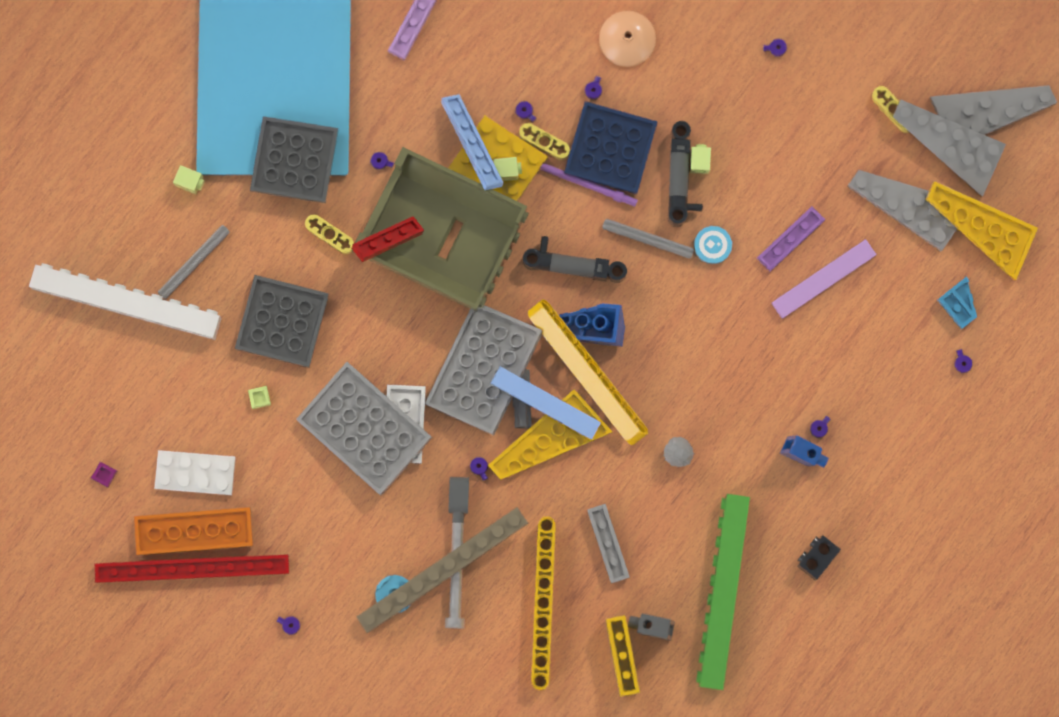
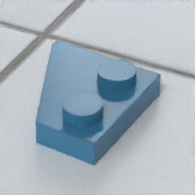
[937,276,977,330]

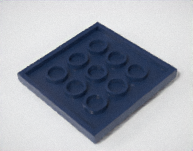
[564,101,658,195]

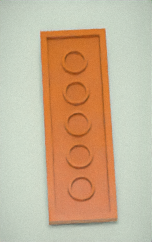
[134,507,253,555]

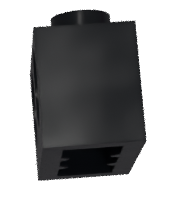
[797,535,841,581]

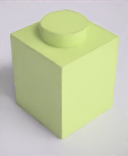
[690,144,711,174]
[494,157,522,181]
[173,165,205,194]

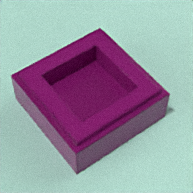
[91,462,118,488]

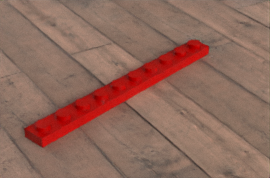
[94,554,290,583]

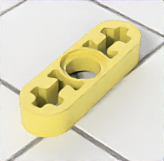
[872,86,909,133]
[519,123,570,160]
[305,215,354,254]

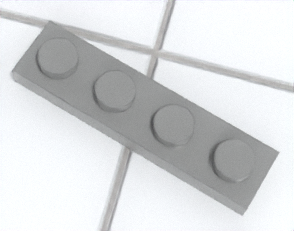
[587,504,630,584]

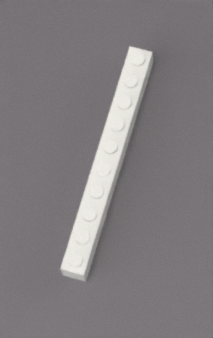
[29,263,222,340]

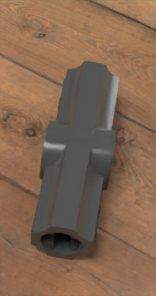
[512,369,532,428]

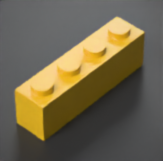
[605,615,640,696]

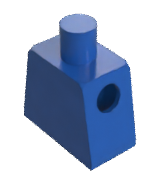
[780,435,828,468]

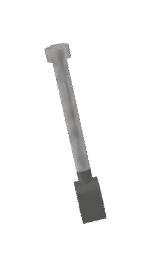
[445,477,469,629]

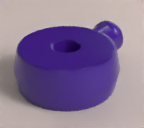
[763,39,787,57]
[584,76,602,99]
[515,101,536,122]
[370,152,394,170]
[954,349,973,373]
[810,416,831,438]
[470,457,488,481]
[276,616,300,635]

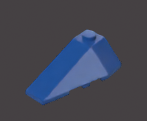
[559,303,625,347]

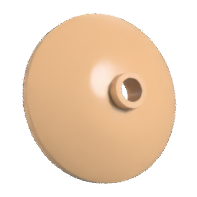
[599,11,656,67]

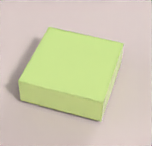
[248,386,271,409]

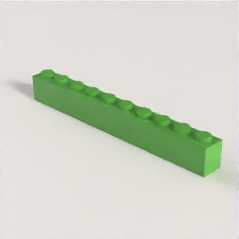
[696,494,750,690]

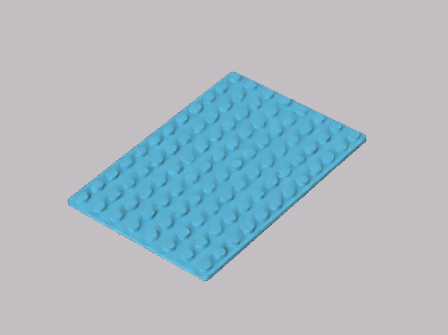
[196,0,351,176]

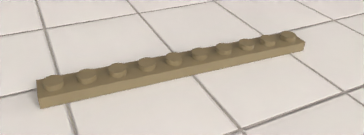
[357,507,529,633]

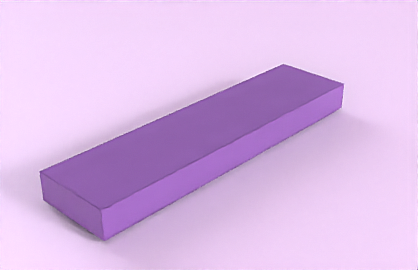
[757,206,825,272]

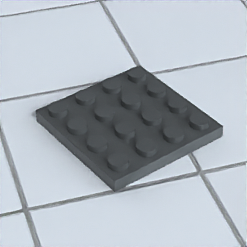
[250,116,339,204]
[235,275,329,368]

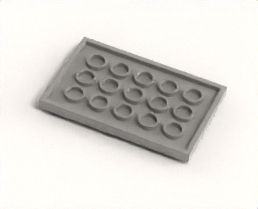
[425,305,542,435]
[296,362,433,496]

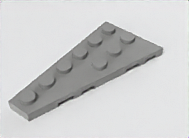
[930,86,1057,135]
[893,99,1006,197]

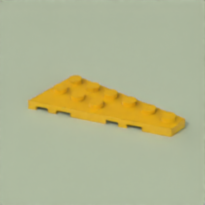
[926,181,1038,281]
[488,389,612,480]

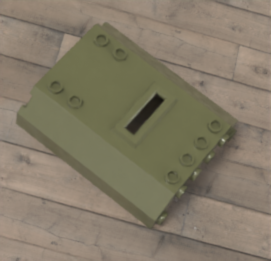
[352,147,529,312]

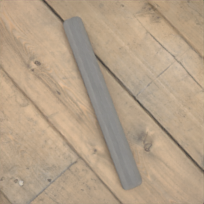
[603,219,694,258]
[158,225,230,299]

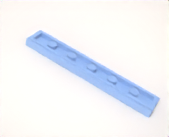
[441,94,503,190]
[490,366,601,439]

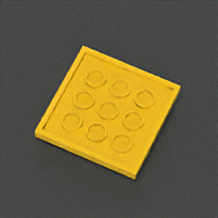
[448,115,548,202]

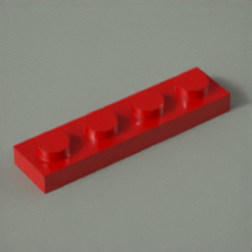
[351,216,424,262]

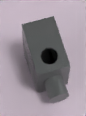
[628,613,675,641]

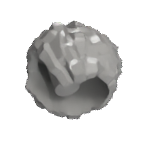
[663,437,694,467]

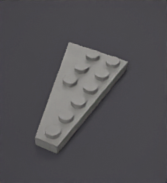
[847,170,957,251]

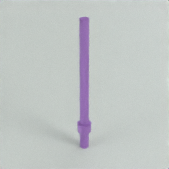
[540,163,638,207]

